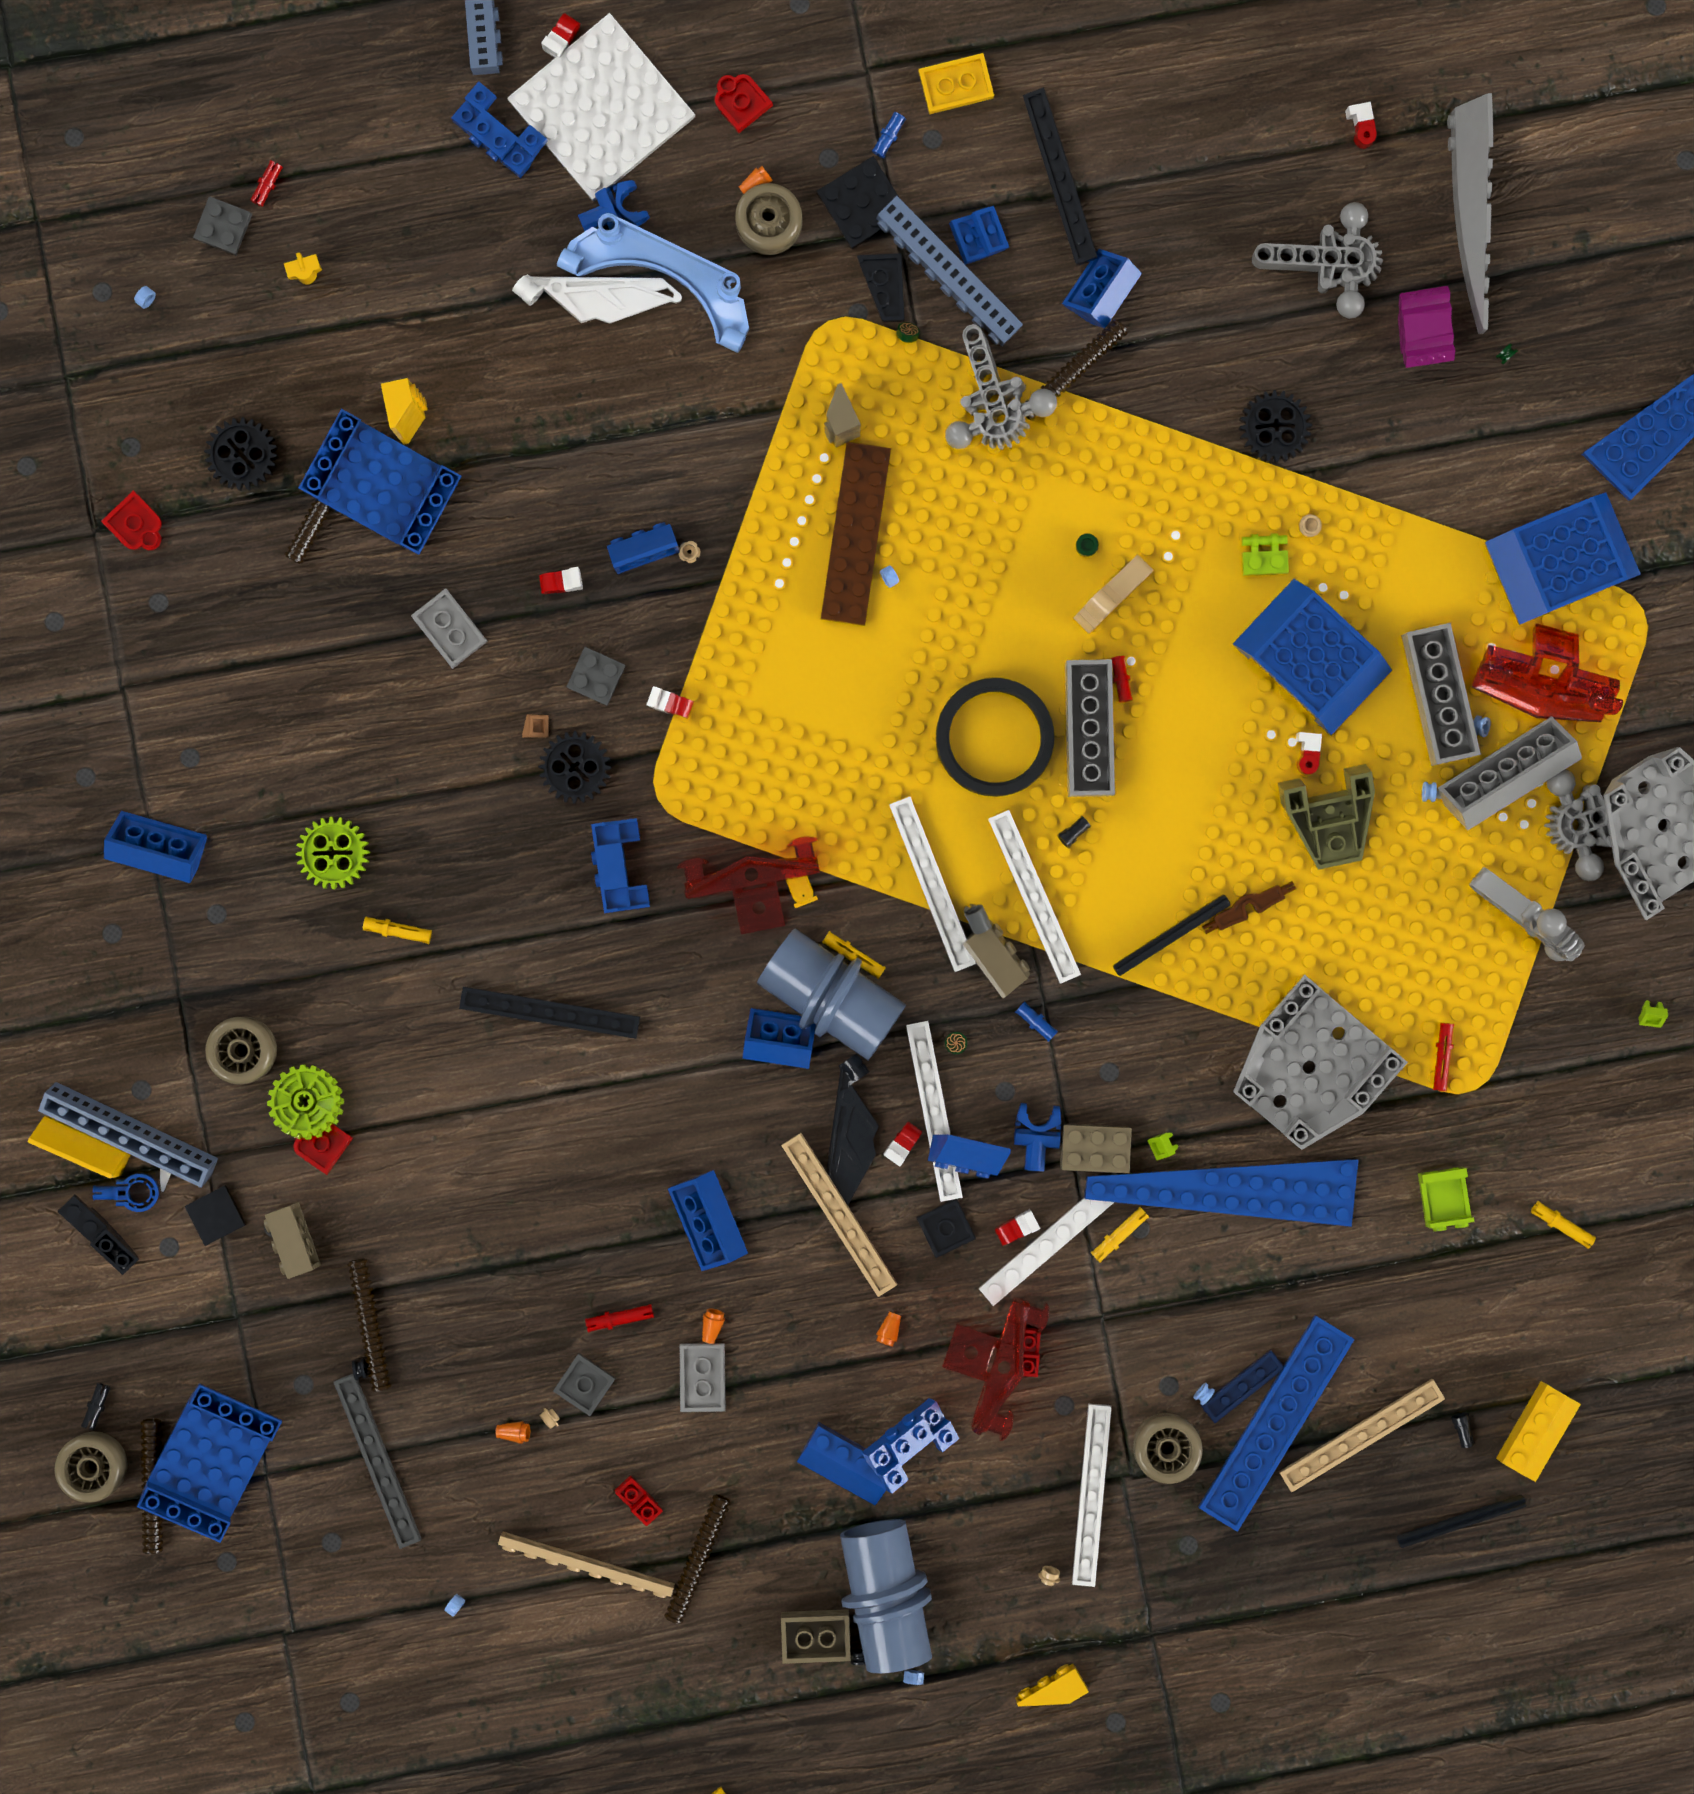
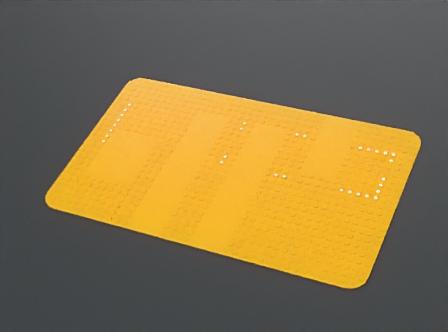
[653,316,1648,1094]

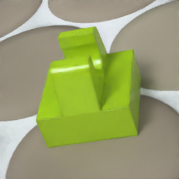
[1639,1000,1668,1028]
[1147,1133,1178,1160]

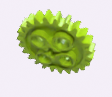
[296,817,370,890]

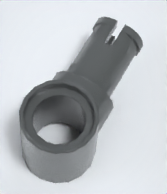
[964,904,992,934]

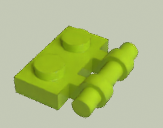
[1242,533,1289,576]

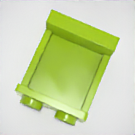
[1418,1167,1475,1232]

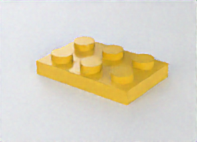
[918,53,994,115]

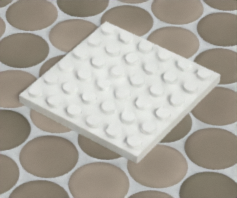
[507,13,695,202]

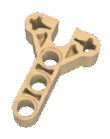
[1074,555,1154,634]

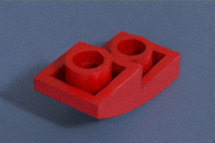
[1015,1327,1041,1377]
[614,1475,663,1527]

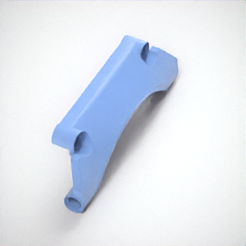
[557,213,749,353]

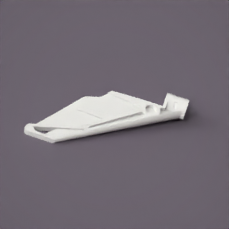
[512,274,682,324]

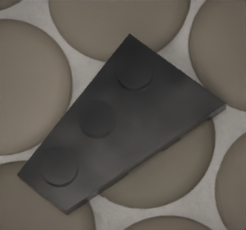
[857,253,905,323]

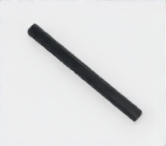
[1113,895,1230,976]
[1397,1495,1527,1548]

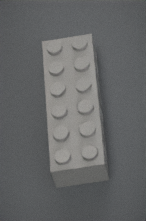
[1401,623,1481,766]
[1065,659,1115,797]
[1438,716,1582,830]

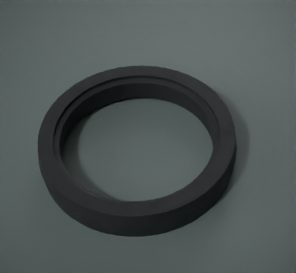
[936,678,1054,797]

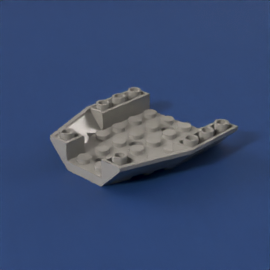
[1603,747,1694,920]
[1233,974,1408,1150]

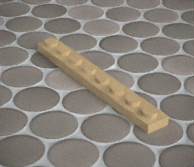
[781,1133,897,1297]
[1279,1379,1445,1492]
[498,1532,675,1598]

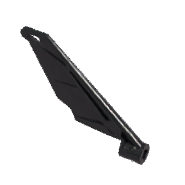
[826,1053,879,1205]

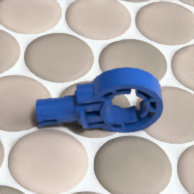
[93,1173,160,1212]

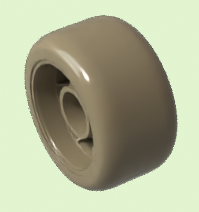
[735,183,803,255]
[205,1016,277,1085]
[1133,1413,1203,1484]
[54,1431,128,1503]

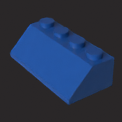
[104,811,207,883]
[668,1170,748,1271]
[797,1422,886,1505]

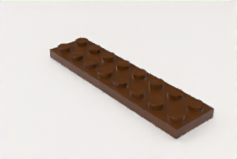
[821,442,891,626]

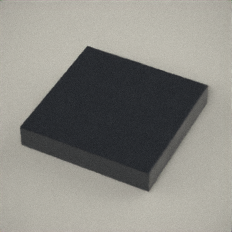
[185,1185,246,1246]
[916,1199,976,1258]

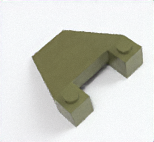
[1278,764,1375,870]

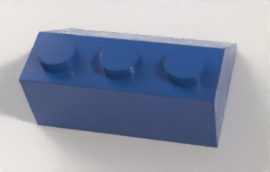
[1062,249,1142,328]
[607,522,680,574]
[742,1008,816,1069]
[928,1134,1011,1179]

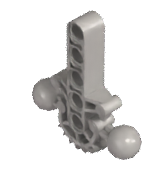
[1252,202,1383,319]
[945,324,1057,450]
[1544,769,1647,881]
[1469,867,1585,961]

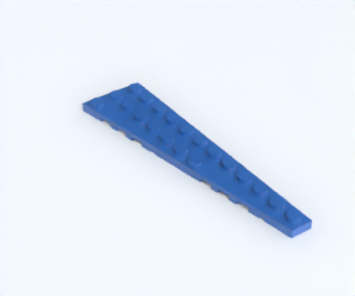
[1582,374,1694,501]
[1084,1159,1358,1227]

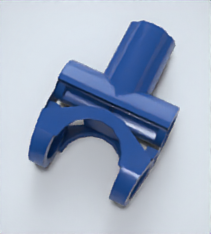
[578,180,650,231]
[1014,1103,1061,1171]

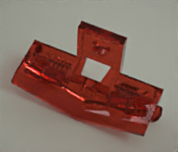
[1472,623,1623,722]
[677,836,820,935]
[942,1297,1050,1441]

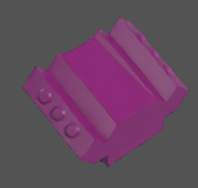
[1398,286,1455,368]

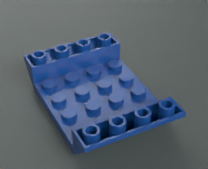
[298,409,462,555]
[1485,493,1641,625]
[1233,579,1392,736]
[137,1383,282,1543]

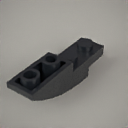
[58,1194,139,1275]

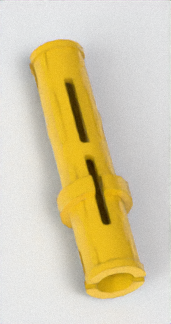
[363,916,432,944]
[822,931,886,979]
[1531,1201,1596,1249]
[1090,1207,1149,1263]

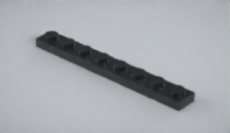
[1023,87,1098,266]
[459,987,640,1039]

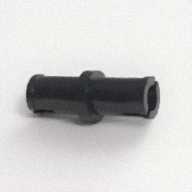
[81,1383,111,1430]

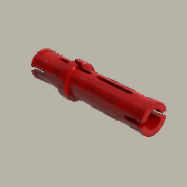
[1433,1023,1454,1091]
[585,1304,654,1333]

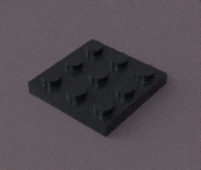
[817,156,899,249]

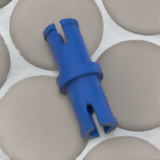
[872,112,906,158]
[1015,1001,1058,1042]

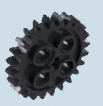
[1238,390,1312,464]
[204,417,279,491]
[538,731,612,804]

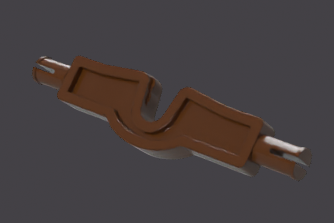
[1202,881,1296,934]

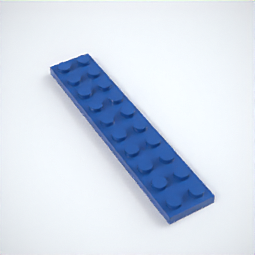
[1198,1315,1355,1532]

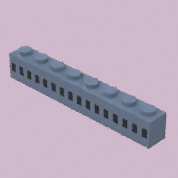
[465,0,503,75]
[876,196,1023,346]
[38,1082,218,1188]

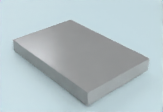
[411,588,488,669]
[680,1343,726,1412]

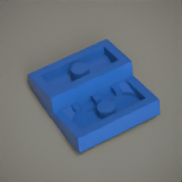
[949,206,1009,265]

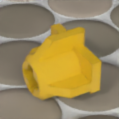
[284,253,322,284]

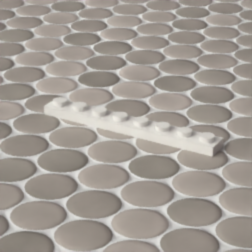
[889,797,976,972]
[988,810,1081,984]
[906,1021,963,1202]
[979,1173,1116,1306]
[1072,1403,1111,1587]

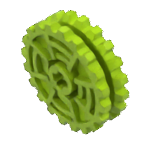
[267,1065,344,1140]

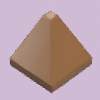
[522,714,549,738]

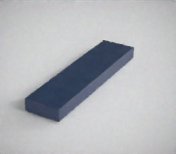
[1200,1349,1284,1423]

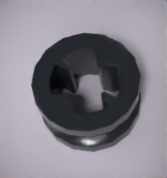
[352,1358,368,1380]
[850,1649,865,1665]

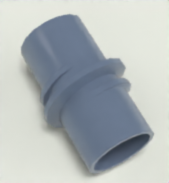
[757,928,906,1061]
[840,1519,932,1674]

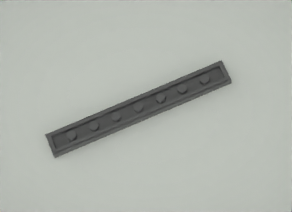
[333,1373,422,1549]

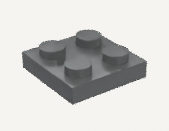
[193,196,252,255]
[566,647,626,706]
[553,1353,616,1416]

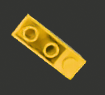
[1015,1664,1089,1707]

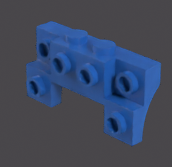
[451,81,548,179]
[591,818,650,913]
[862,1398,959,1494]

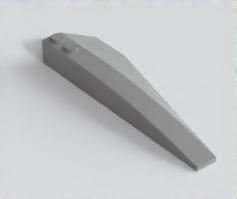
[1447,93,1493,334]

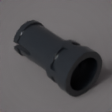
[1057,816,1091,848]
[1451,1412,1475,1448]

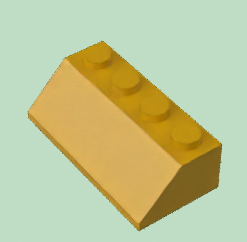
[381,378,428,445]
[27,1116,130,1179]
[1496,1381,1581,1482]

